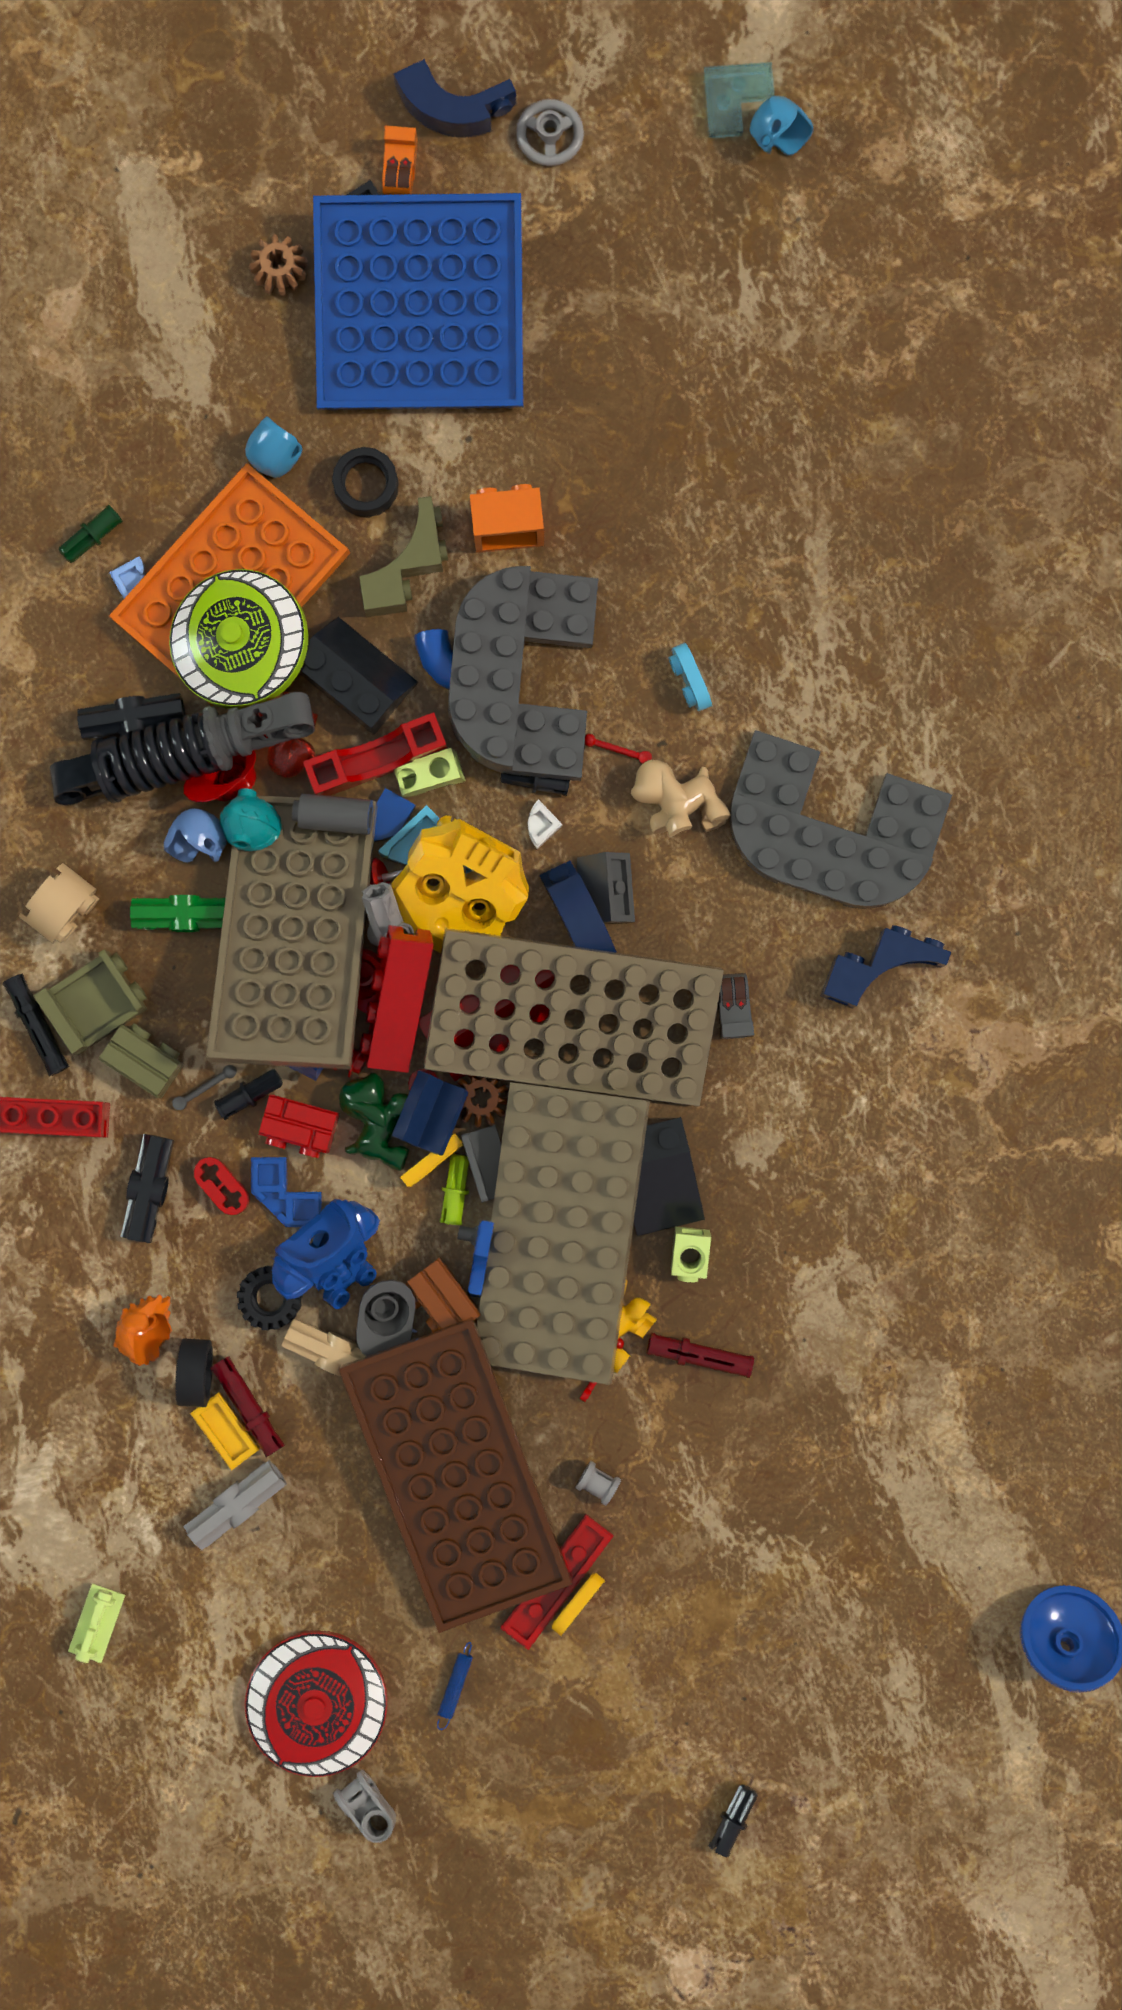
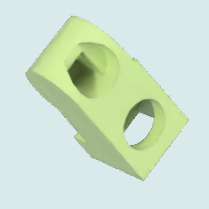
[394,748,466,797]

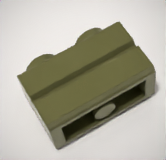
[98,1023,184,1099]

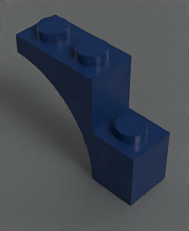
[820,925,951,1008]

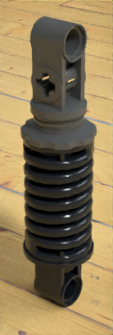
[50,692,315,805]

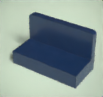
[392,1070,468,1156]

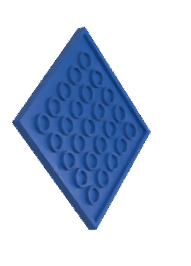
[313,193,524,410]

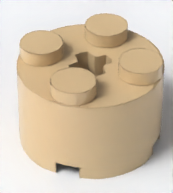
[19,863,99,944]

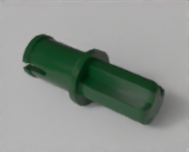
[59,505,123,563]

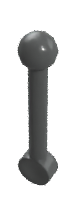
[172,1065,236,1110]

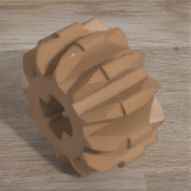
[249,234,308,296]

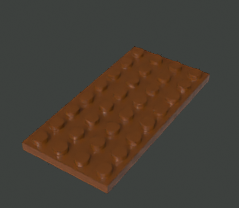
[339,1317,572,1633]

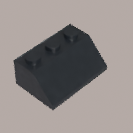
[299,616,418,735]

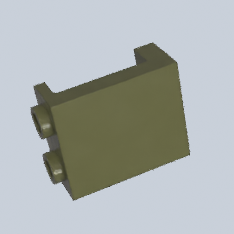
[33,949,147,1055]

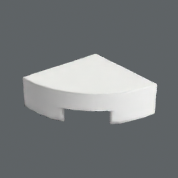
[528,799,562,849]

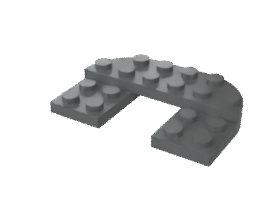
[448,566,598,781]
[729,730,952,909]

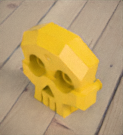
[390,815,529,953]

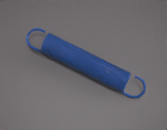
[437,1642,473,1730]

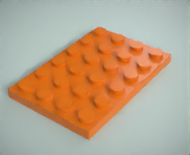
[109,463,350,707]

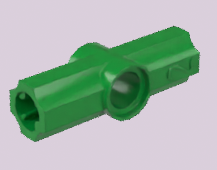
[130,895,226,932]

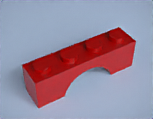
[303,712,447,796]

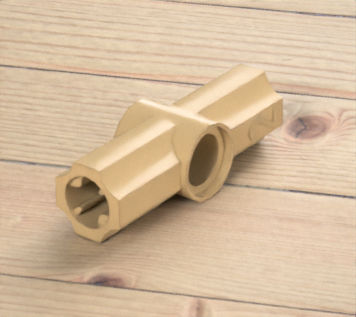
[281,1318,366,1376]

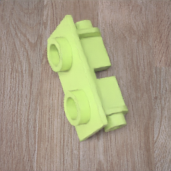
[68,1583,125,1663]

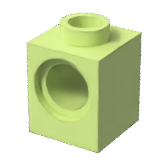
[671,1226,711,1282]

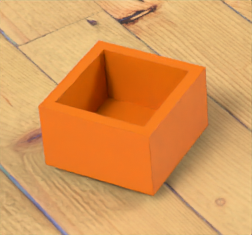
[470,484,544,553]

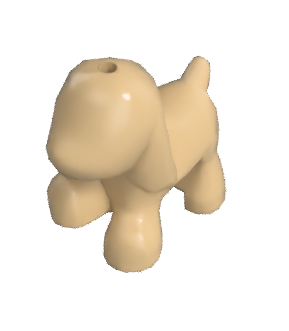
[631,760,731,837]

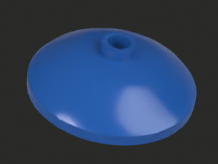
[1020,1585,1122,1692]

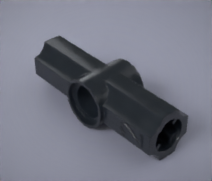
[77,693,186,740]
[121,1134,174,1243]

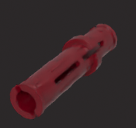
[647,1332,754,1378]
[210,1356,285,1458]

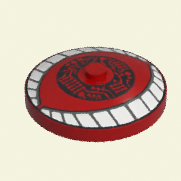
[245,1630,388,1777]

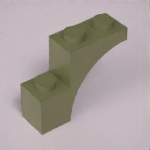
[359,496,448,617]

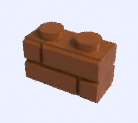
[405,1257,481,1332]

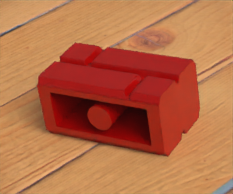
[259,1094,340,1158]

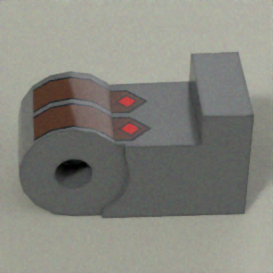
[718,973,754,1039]

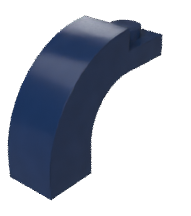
[394,59,516,137]
[539,860,617,953]

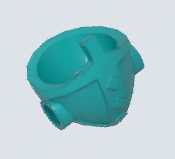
[220,788,282,851]

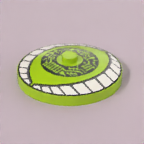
[169,569,308,709]

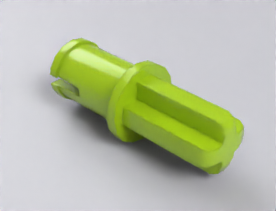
[439,1154,469,1225]

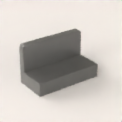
[576,852,635,924]
[461,1125,502,1202]

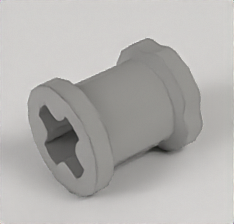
[575,1461,621,1506]

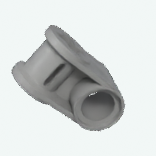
[333,1770,396,1843]

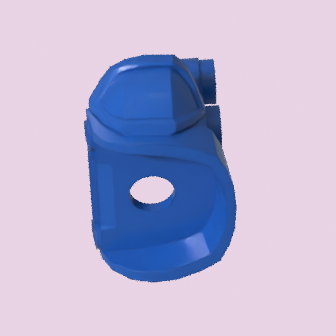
[272,1199,380,1309]

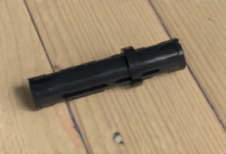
[2,973,70,1077]

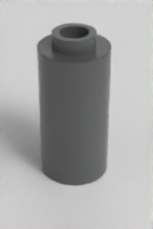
[292,794,374,835]

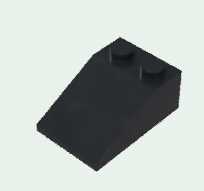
[634,1117,705,1236]

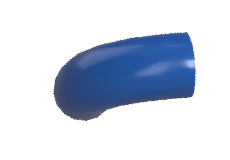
[414,629,453,690]

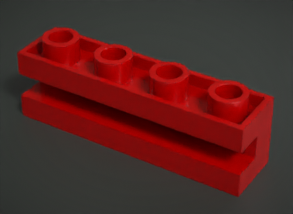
[360,925,434,1073]
[0,1097,110,1138]

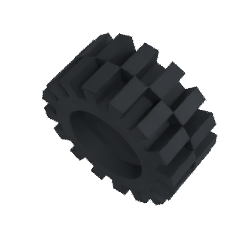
[237,1265,303,1330]

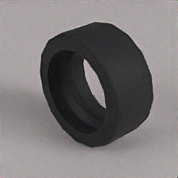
[332,447,399,518]
[175,1339,213,1407]

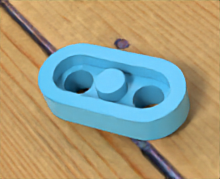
[668,643,712,711]

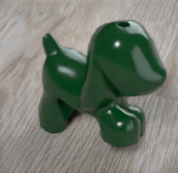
[339,1073,410,1171]

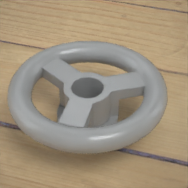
[516,99,584,166]

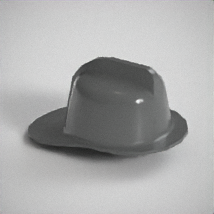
[356,1280,415,1356]

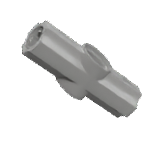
[362,882,414,946]
[183,1460,287,1551]

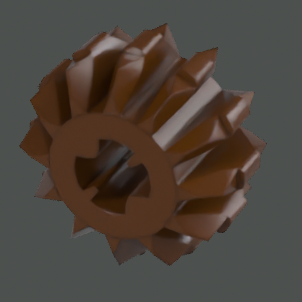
[457,1075,509,1128]

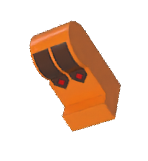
[383,126,418,195]

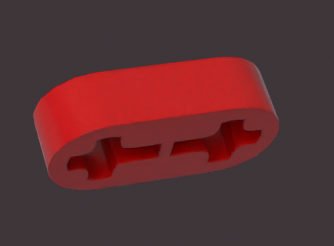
[194,1157,250,1215]

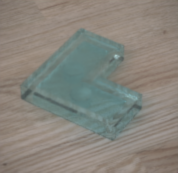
[703,62,774,138]

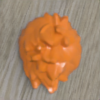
[113,1294,172,1366]

